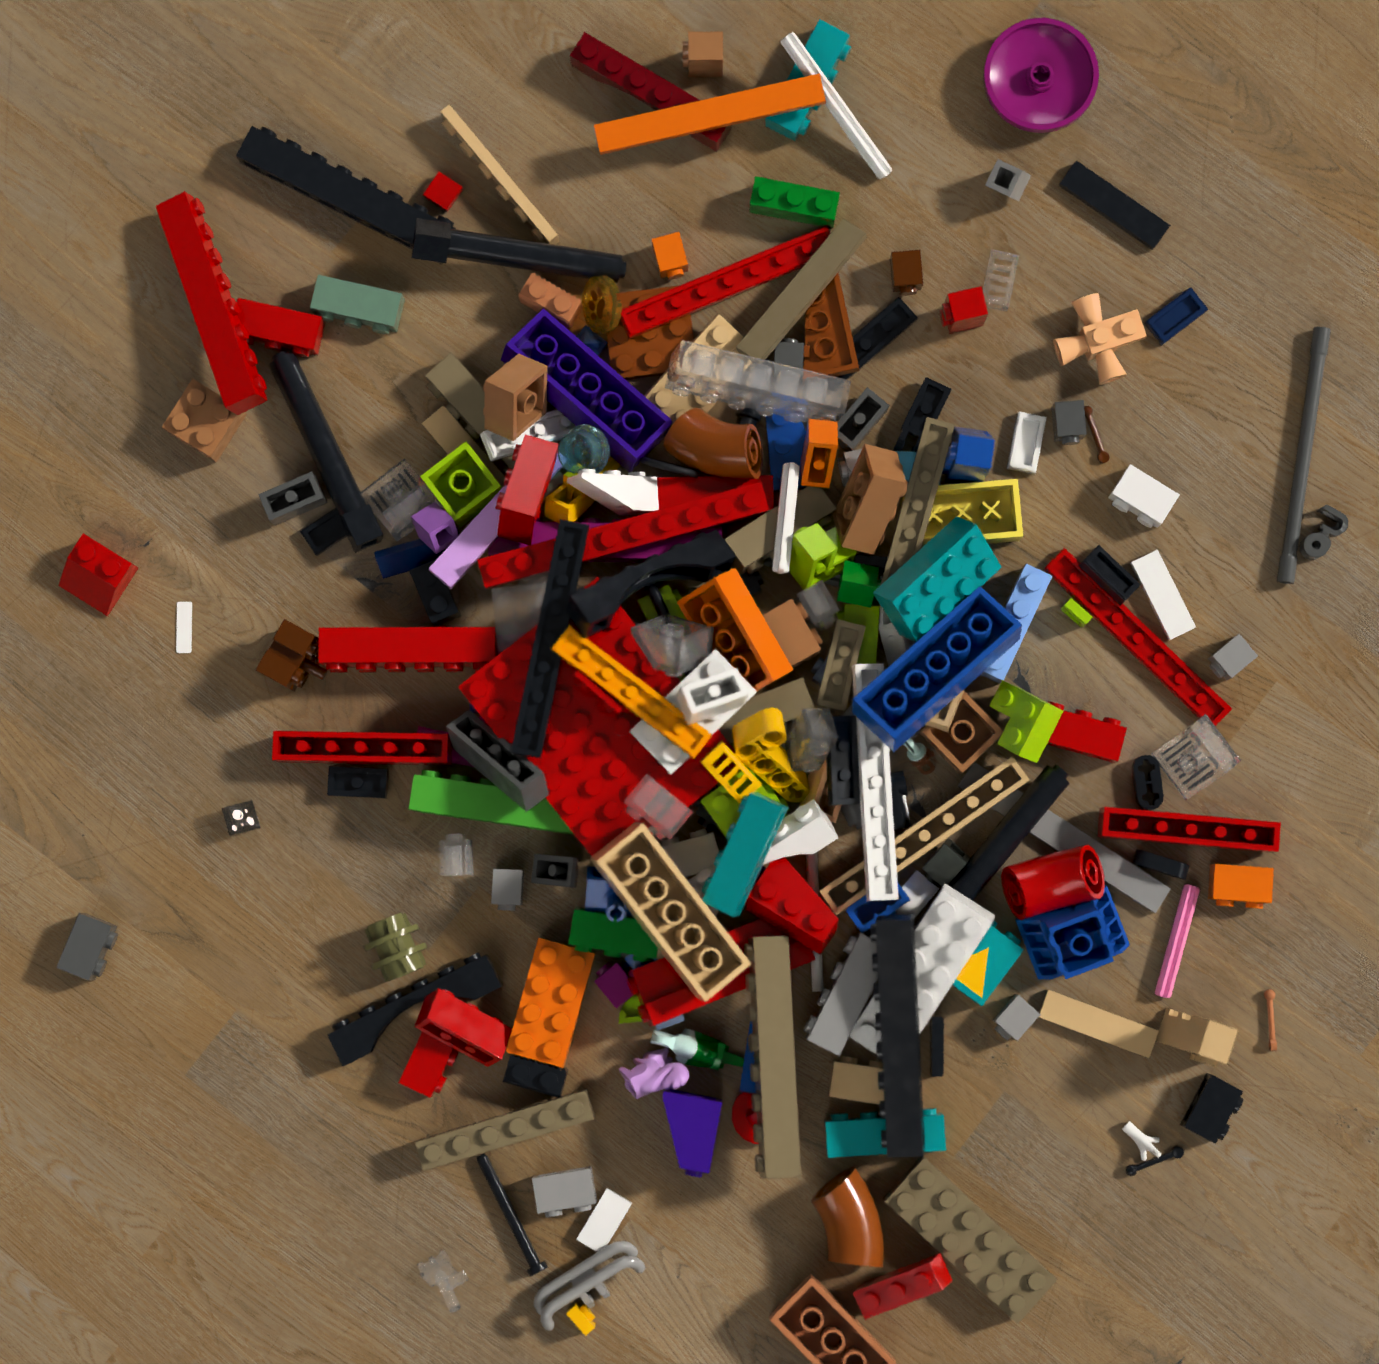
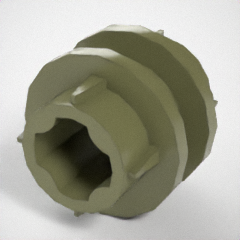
[363,913,427,982]

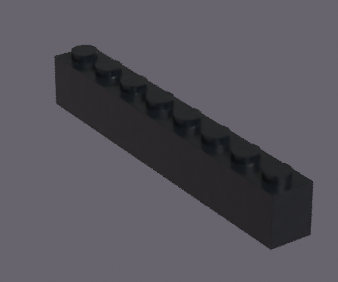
[236,126,456,264]
[871,914,925,1157]

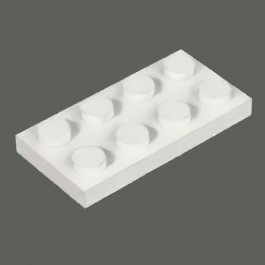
[630,649,757,775]

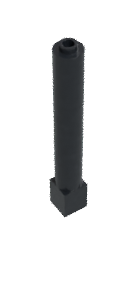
[412,218,626,283]
[269,351,383,553]
[914,764,1070,929]

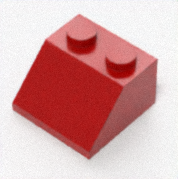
[58,533,139,616]

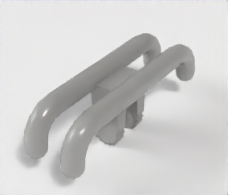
[533,1241,645,1331]

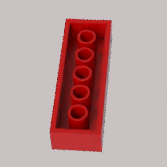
[318,627,500,673]

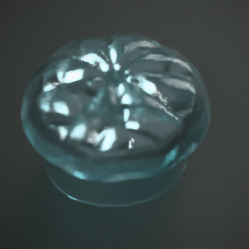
[558,424,610,474]

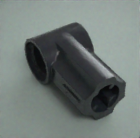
[890,770,912,830]

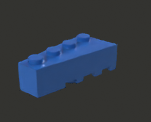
[942,427,995,484]

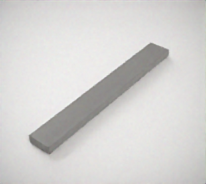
[957,762,1171,913]

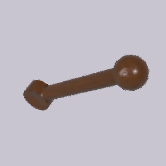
[1084,406,1110,463]

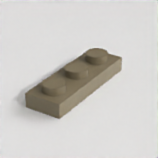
[816,619,866,712]

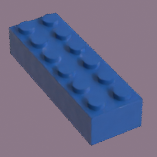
[852,586,1022,752]

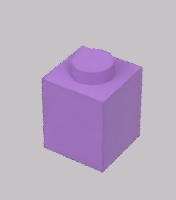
[411,502,459,554]

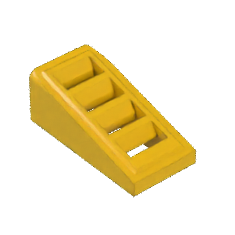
[700,741,762,804]

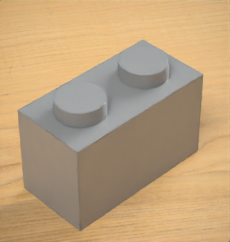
[532,1166,597,1217]

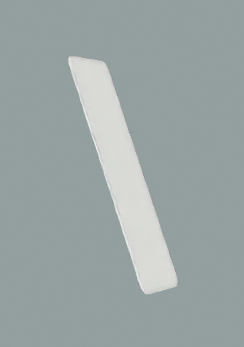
[176,602,192,653]

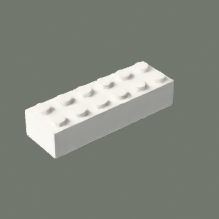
[849,884,995,1055]

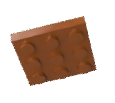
[602,285,694,380]

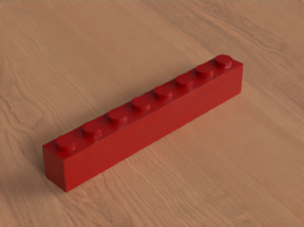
[155,191,268,415]

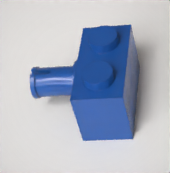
[585,866,633,922]
[845,881,910,934]

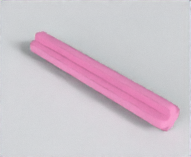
[1155,884,1200,998]

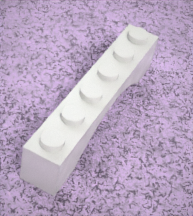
[688,799,838,917]

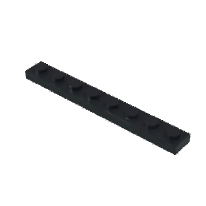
[511,519,590,759]

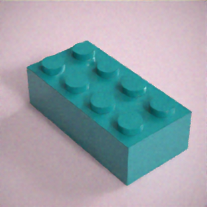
[873,516,1002,643]

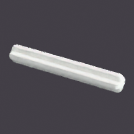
[772,462,800,574]

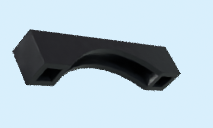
[566,529,736,639]
[327,952,503,1066]

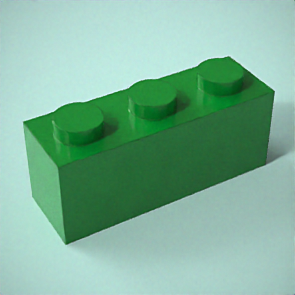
[749,176,840,229]
[568,907,658,962]

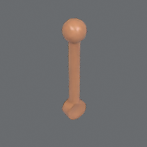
[1264,989,1277,1051]

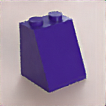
[662,1089,722,1177]

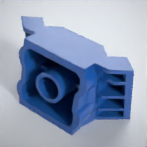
[1016,885,1130,979]

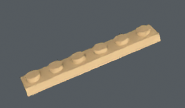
[441,104,559,245]

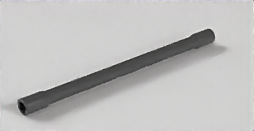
[1277,327,1331,584]

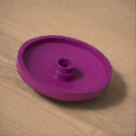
[983,18,1099,133]

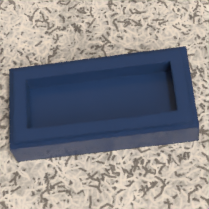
[1144,287,1208,345]

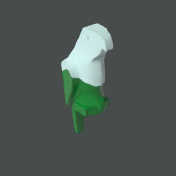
[650,1029,744,1070]

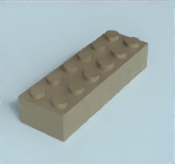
[883,1156,1057,1324]

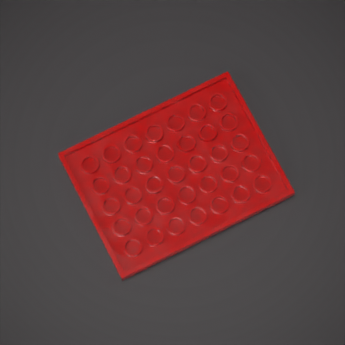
[458,577,743,856]

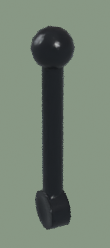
[1126,1146,1184,1176]

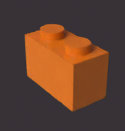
[801,419,838,488]
[1208,864,1274,909]

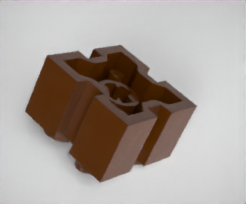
[256,619,327,692]

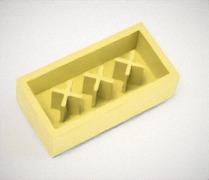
[900,479,1023,548]

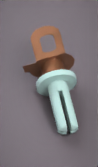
[904,737,935,775]

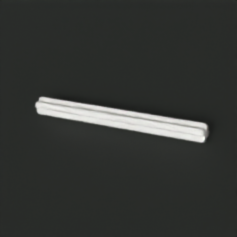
[781,32,892,179]

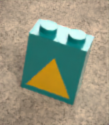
[952,921,1024,1006]

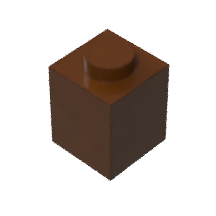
[890,250,923,296]

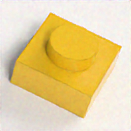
[566,1302,596,1336]

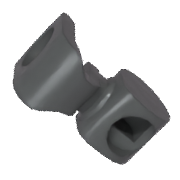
[1299,505,1348,560]

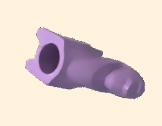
[619,1048,689,1099]

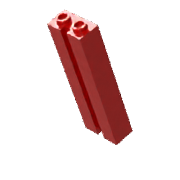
[626,918,816,1027]

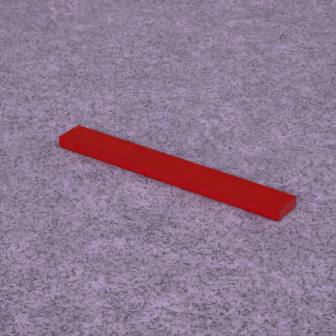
[617,225,831,339]
[1043,548,1232,730]

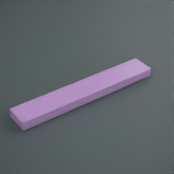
[429,452,567,589]

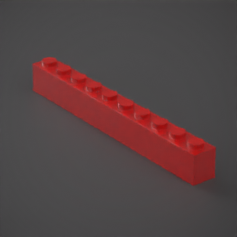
[477,482,769,589]

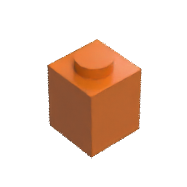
[651,232,688,280]

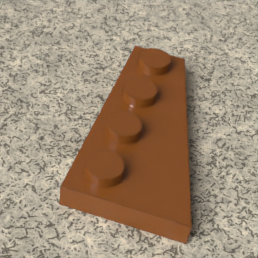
[802,273,860,384]

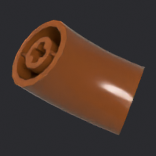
[663,408,763,479]
[811,1166,884,1267]

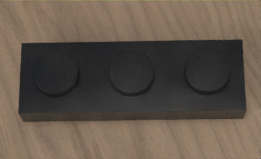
[825,716,860,805]

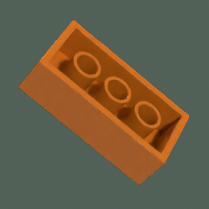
[677,568,793,692]
[506,937,596,1068]

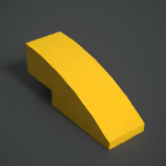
[544,448,620,523]

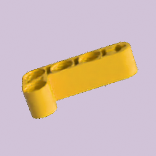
[732,708,810,802]

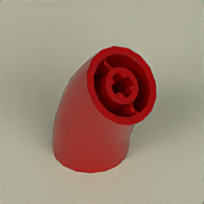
[1001,845,1105,920]

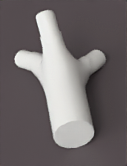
[1122,1121,1161,1161]

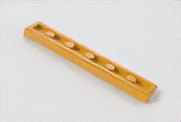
[551,625,712,759]

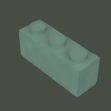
[310,275,405,334]

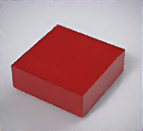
[423,172,463,212]

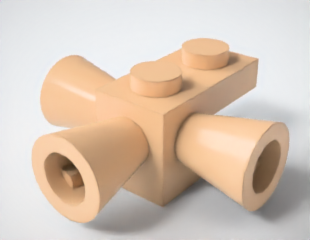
[1053,293,1147,385]

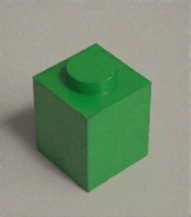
[836,560,881,608]

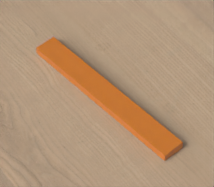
[594,73,826,155]

